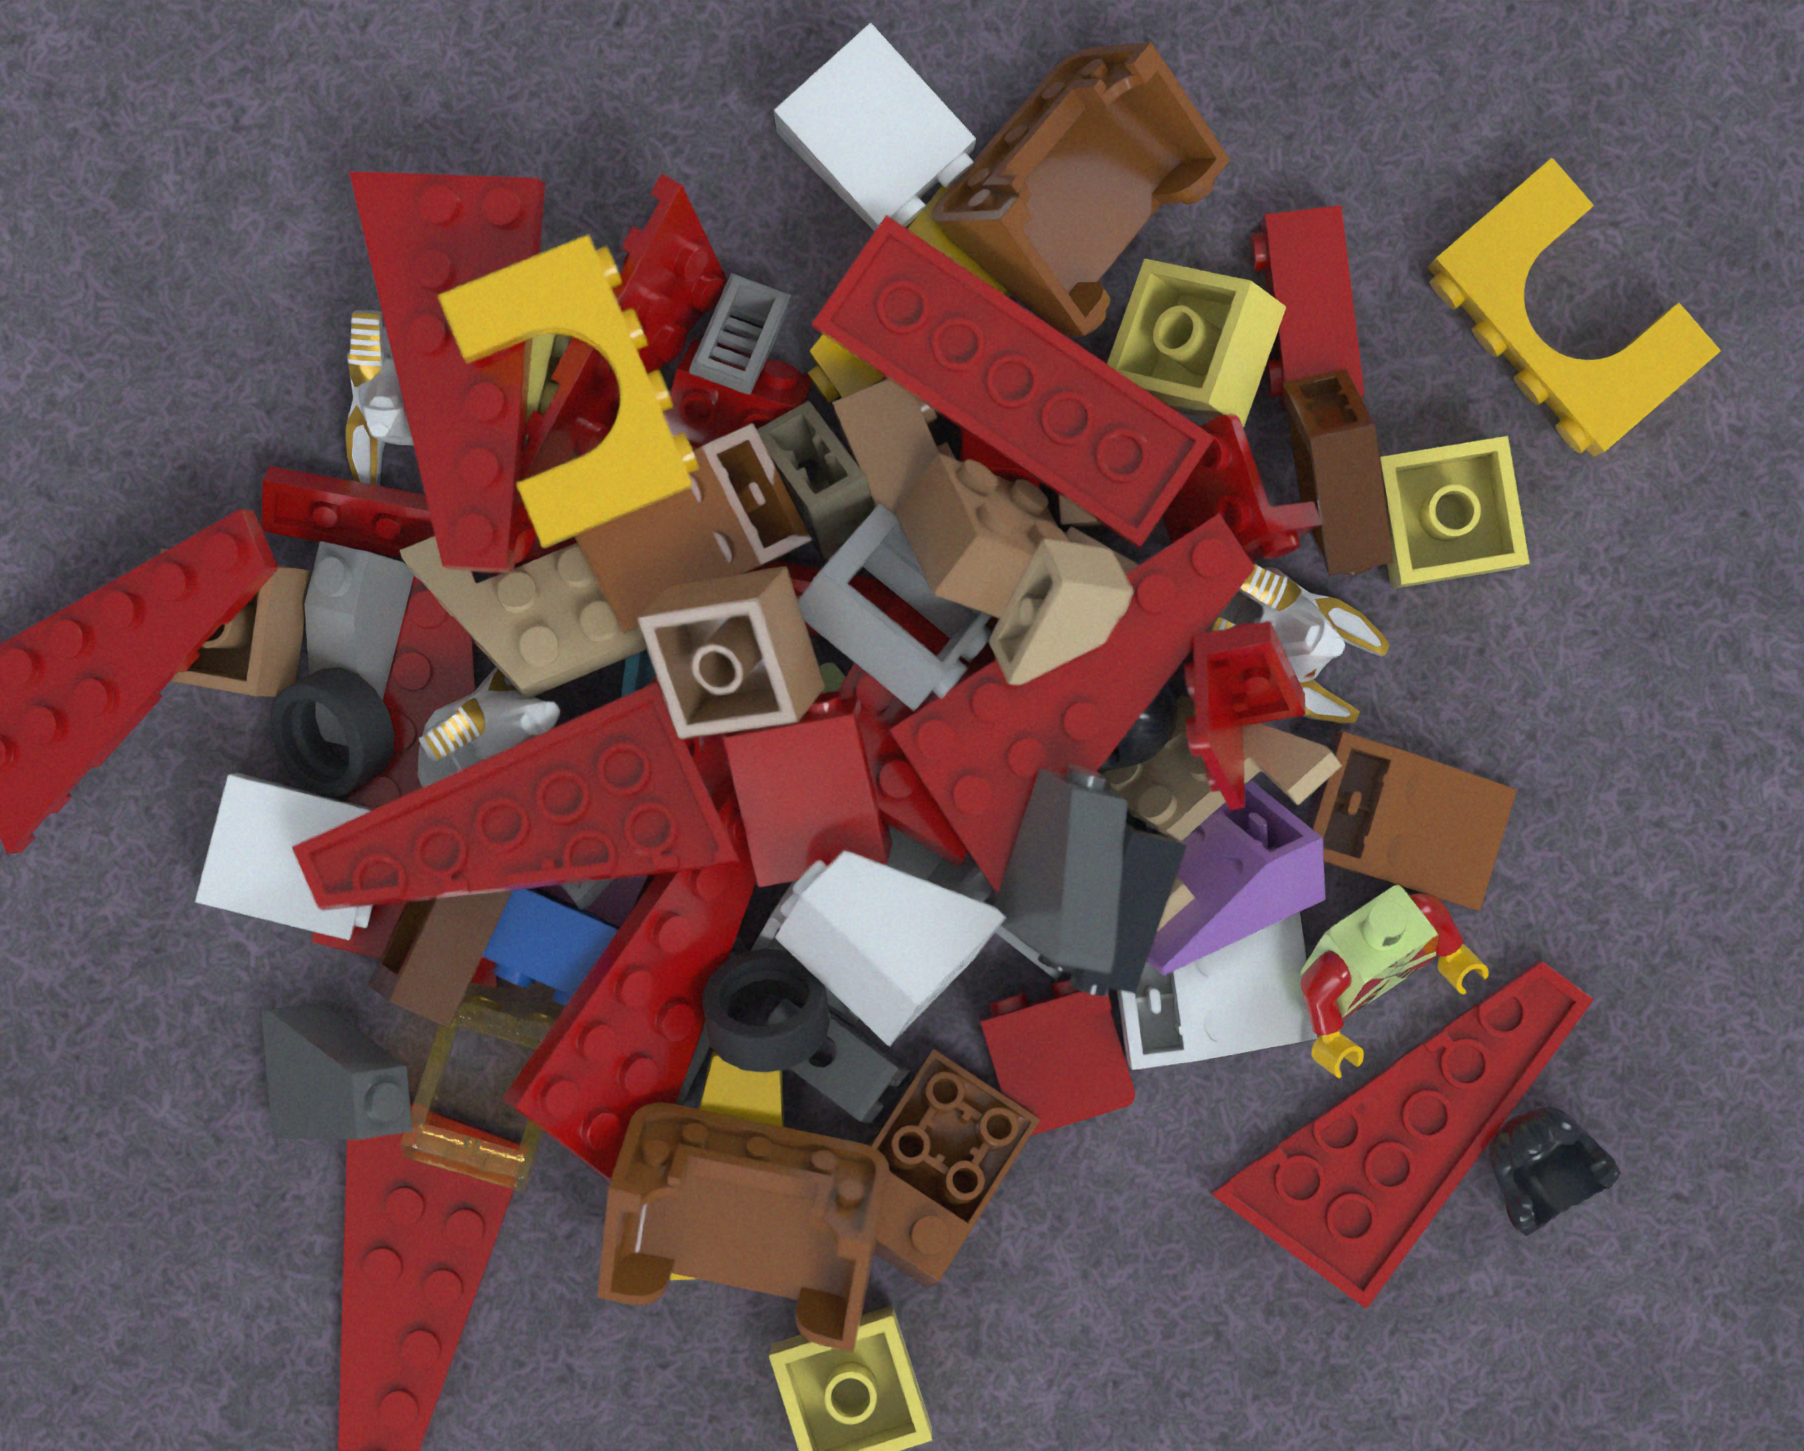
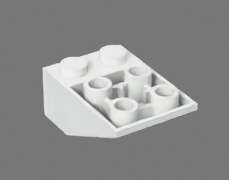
[1117,912,1317,1070]

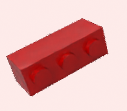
[1250,205,1365,412]

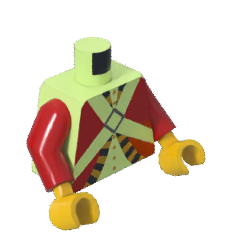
[1300,885,1489,1078]

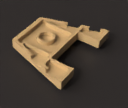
[400,536,647,699]
[1098,695,1342,931]

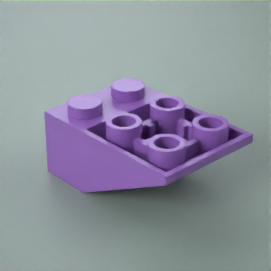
[1147,780,1325,976]

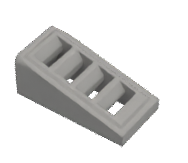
[689,273,791,395]

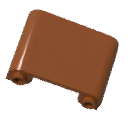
[932,42,1230,337]
[597,1102,889,1352]

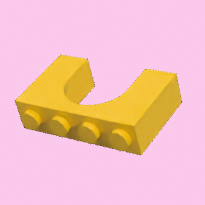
[1427,158,1721,457]
[438,235,699,548]

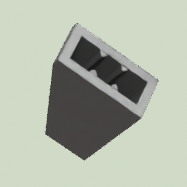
[994,765,1127,973]
[261,1003,412,1140]

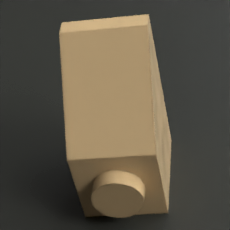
[989,538,1133,685]

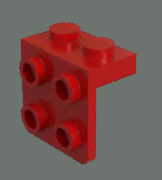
[664,338,813,451]
[1162,413,1321,565]
[1185,621,1306,810]
[979,978,1135,1136]

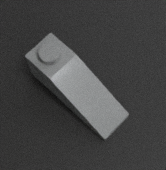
[304,541,414,747]

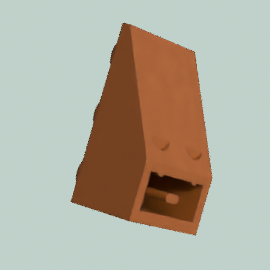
[575,423,812,634]
[1306,732,1517,911]
[868,1049,1041,1289]

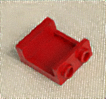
[723,692,893,887]

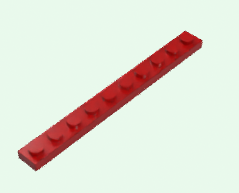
[261,466,896,636]

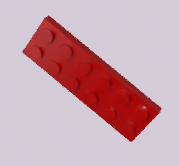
[812,215,1215,548]

